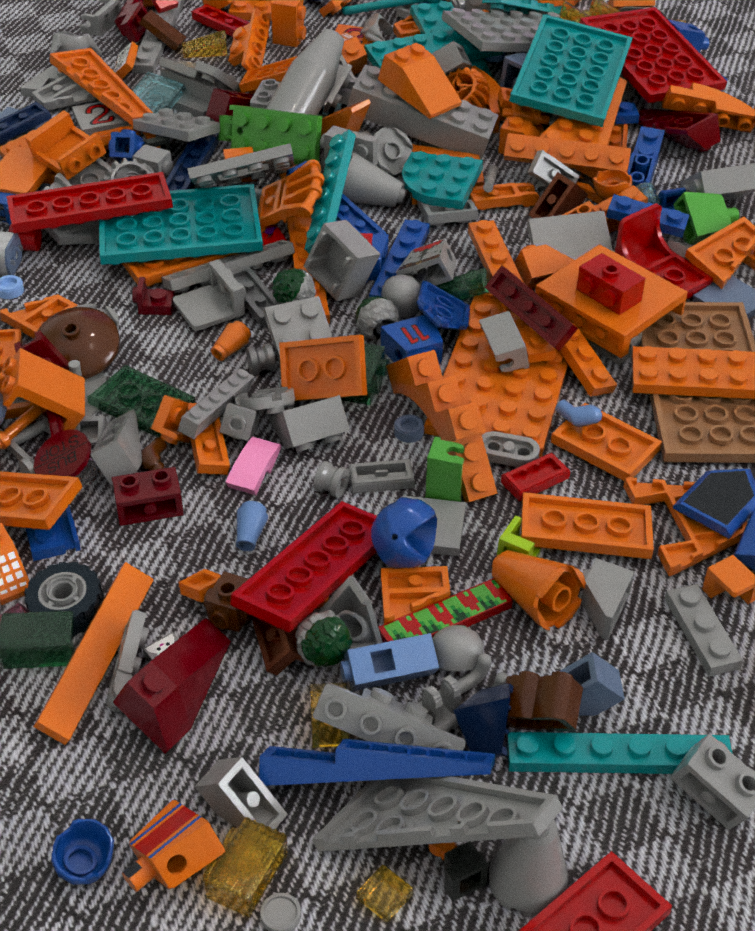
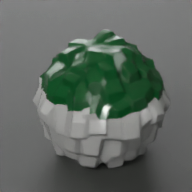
[271,268,316,304]
[356,296,399,339]
[295,610,353,667]

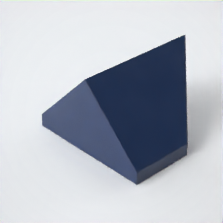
[453,683,513,758]

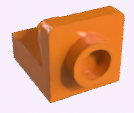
[151,395,190,445]

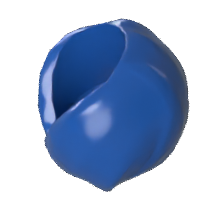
[371,497,437,568]

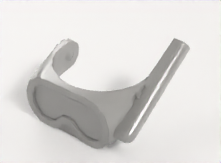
[361,13,393,43]

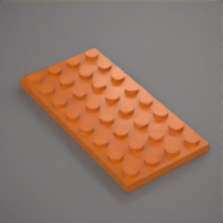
[424,285,569,457]

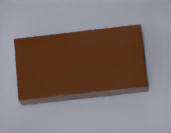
[140,10,187,51]

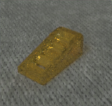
[182,30,227,58]

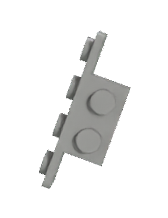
[313,682,466,751]

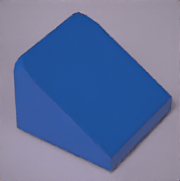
[653,187,686,209]

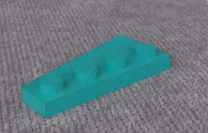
[482,0,568,16]

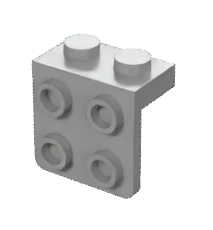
[173,259,246,331]

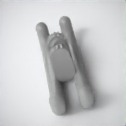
[417,653,508,732]

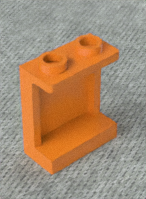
[25,110,107,180]
[1,348,85,430]

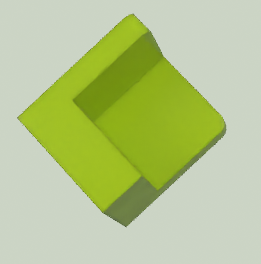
[497,515,541,557]

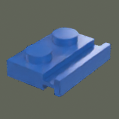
[26,505,81,561]

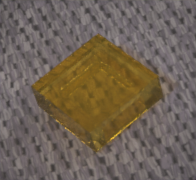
[356,864,413,923]

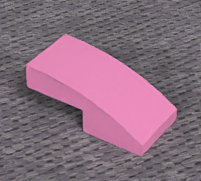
[225,436,281,496]

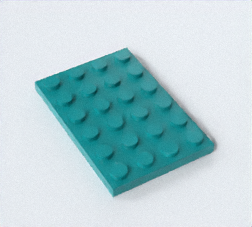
[509,14,633,127]
[99,184,263,265]

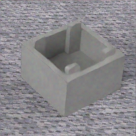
[304,220,380,301]

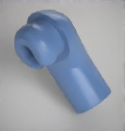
[555,399,602,427]

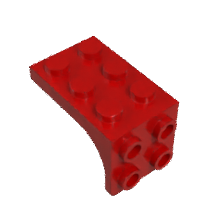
[615,203,713,299]

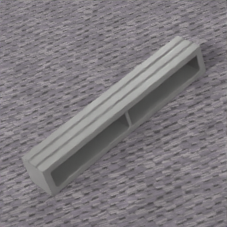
[178,368,254,439]

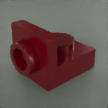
[132,277,175,315]

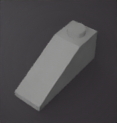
[90,409,142,485]

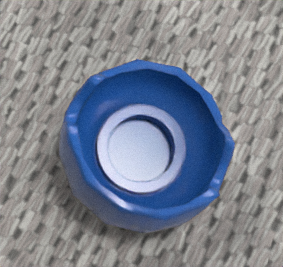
[51,819,114,885]

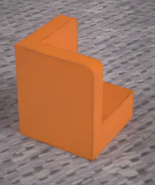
[702,555,755,604]

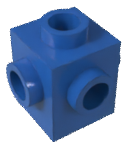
[108,129,145,164]

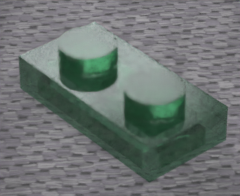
[436,267,490,300]

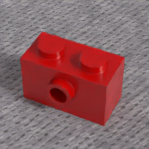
[576,253,646,315]

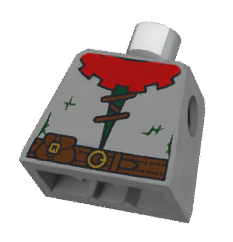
[396,239,457,286]

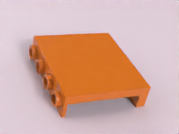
[535,244,688,358]

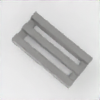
[349,459,415,494]

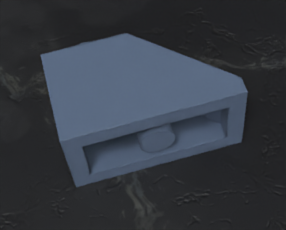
[560,652,625,716]

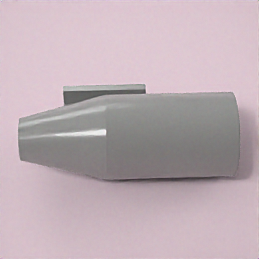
[266,29,352,115]

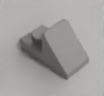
[527,150,580,191]

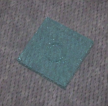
[132,71,186,113]

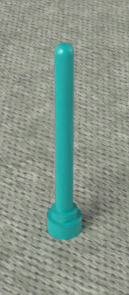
[342,0,442,15]

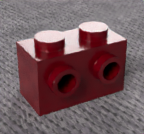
[112,467,184,526]

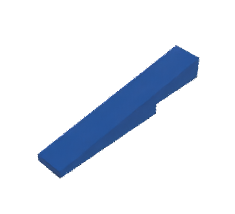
[259,739,495,786]

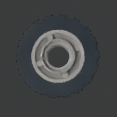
[24,562,104,638]

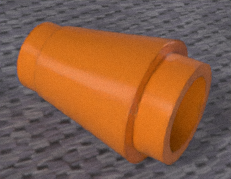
[211,320,251,361]

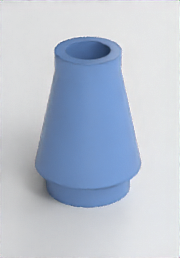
[236,501,268,551]

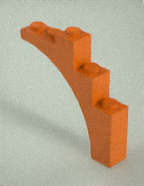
[386,350,498,502]

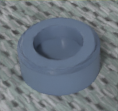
[394,414,424,443]

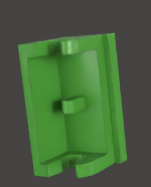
[425,436,464,502]

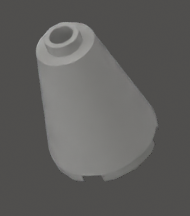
[343,152,406,207]
[489,820,569,917]

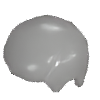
[381,274,421,318]
[432,625,484,672]

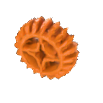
[447,67,490,108]

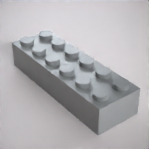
[347,64,499,160]

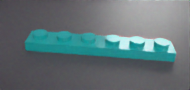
[304,129,356,253]
[506,732,733,774]

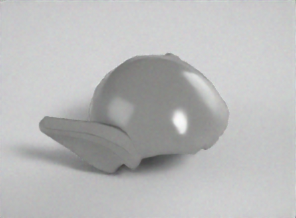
[49,30,102,56]

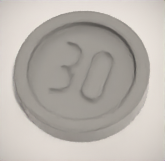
[260,893,301,931]

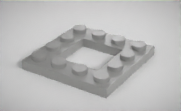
[187,143,294,188]

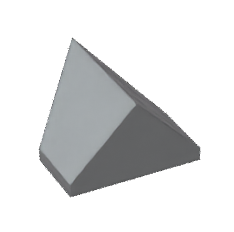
[318,576,383,649]

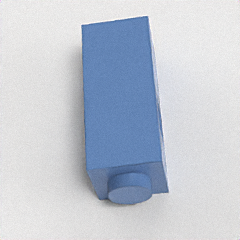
[340,633,439,692]

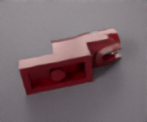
[114,0,148,43]

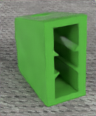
[673,192,739,245]

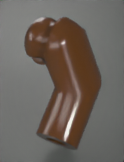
[141,437,167,471]

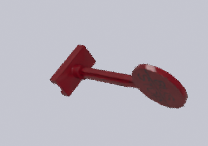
[14,331,91,477]

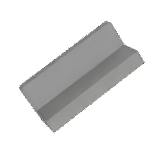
[150,67,217,117]

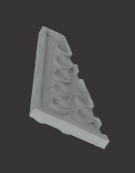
[312,776,563,852]

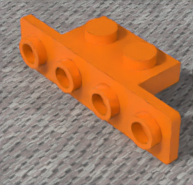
[228,7,270,71]

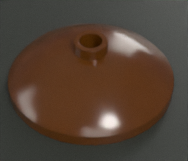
[34,307,120,379]

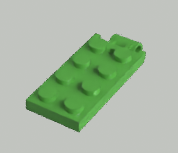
[218,105,323,164]

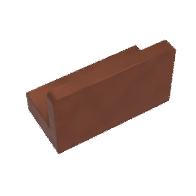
[252,617,315,676]

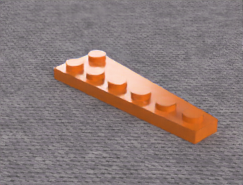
[50,48,153,126]

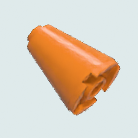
[492,550,586,630]

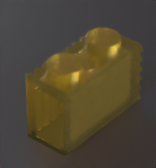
[203,817,288,917]

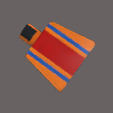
[122,800,226,892]

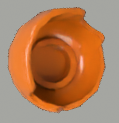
[593,169,632,200]

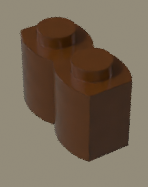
[505,671,583,731]

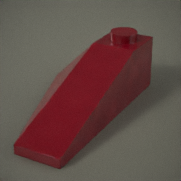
[636,108,721,152]
[113,618,231,754]

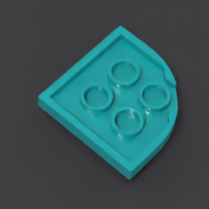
[402,151,483,210]

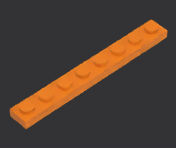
[468,220,556,363]

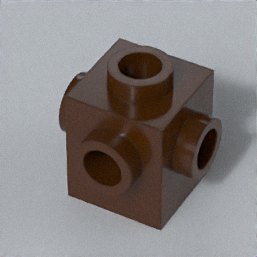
[204,571,253,632]

